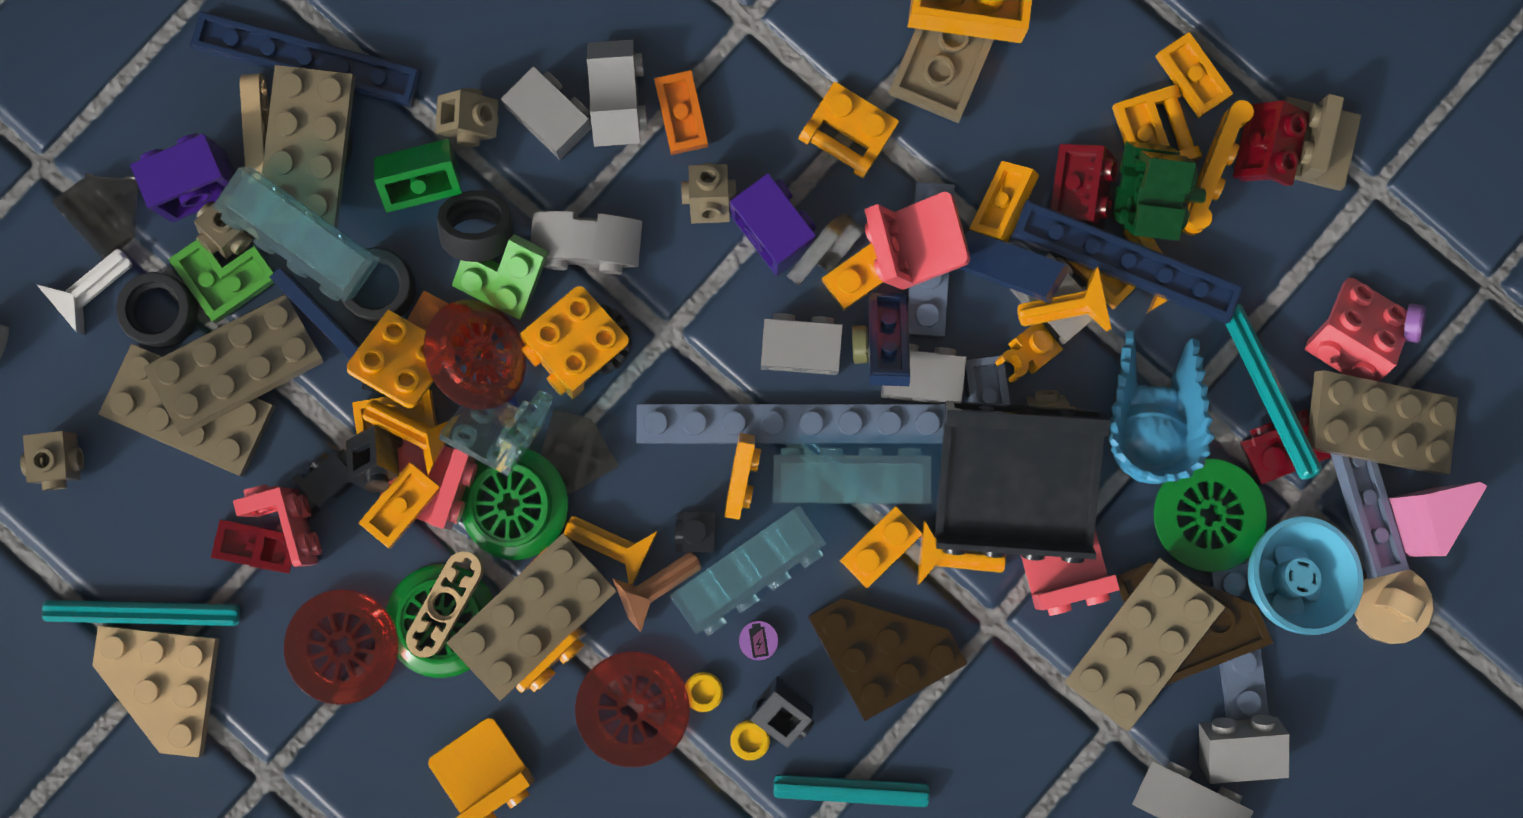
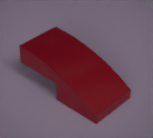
[211,519,292,574]

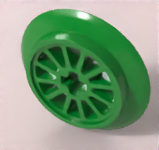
[461,447,568,560]
[1154,459,1267,572]
[384,564,493,678]

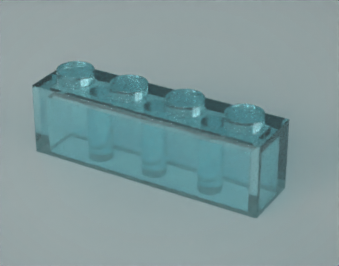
[213,167,380,302]
[773,448,931,504]
[669,505,826,636]

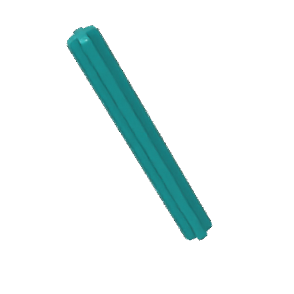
[1225,304,1322,480]
[42,600,240,626]

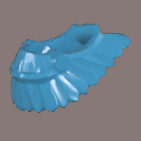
[1108,331,1215,484]

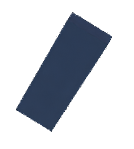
[958,229,1069,303]
[269,268,361,360]
[868,292,910,387]

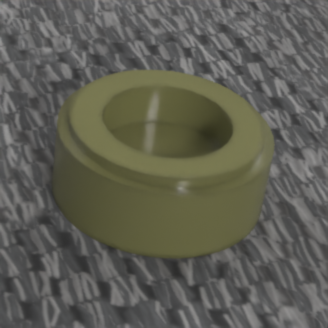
[852,325,869,364]

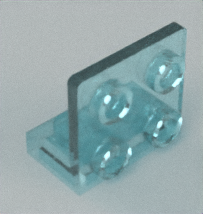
[439,387,553,476]

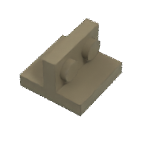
[1284,94,1361,191]

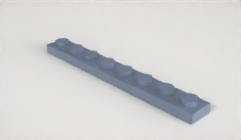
[636,404,945,444]

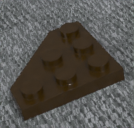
[1116,562,1274,686]
[808,598,967,721]

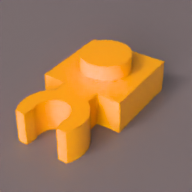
[995,323,1063,382]

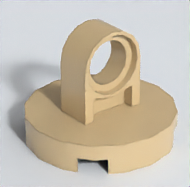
[1354,570,1433,644]

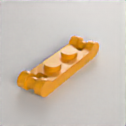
[1182,100,1254,236]

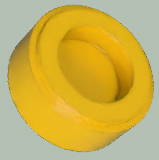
[684,672,723,712]
[730,719,770,760]

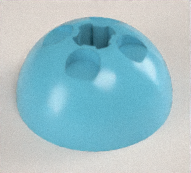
[1248,516,1363,635]

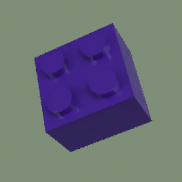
[130,133,243,223]
[730,173,817,277]

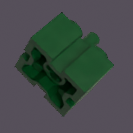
[1111,141,1206,241]

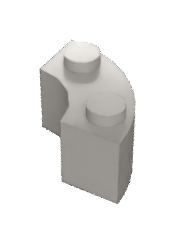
[587,40,647,147]
[531,211,642,274]
[1132,761,1254,818]

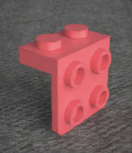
[864,192,970,290]
[1304,277,1407,382]
[379,439,478,530]
[233,484,322,567]
[1020,530,1120,616]

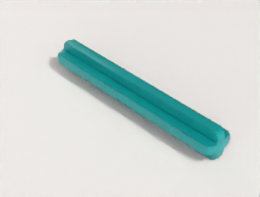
[773,774,930,807]

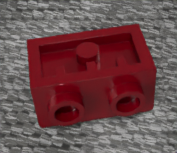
[1232,100,1309,186]
[1050,144,1118,229]
[1240,409,1332,485]

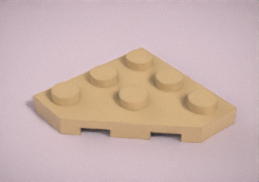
[92,625,219,757]

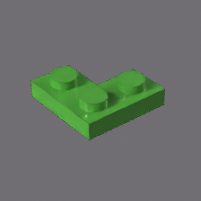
[452,234,549,320]
[168,240,275,324]

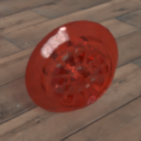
[424,300,526,410]
[284,589,398,705]
[575,652,690,767]

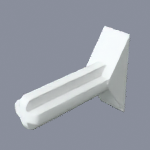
[37,249,133,335]

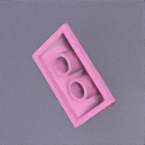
[1388,482,1487,557]

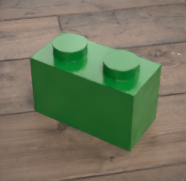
[374,139,462,213]

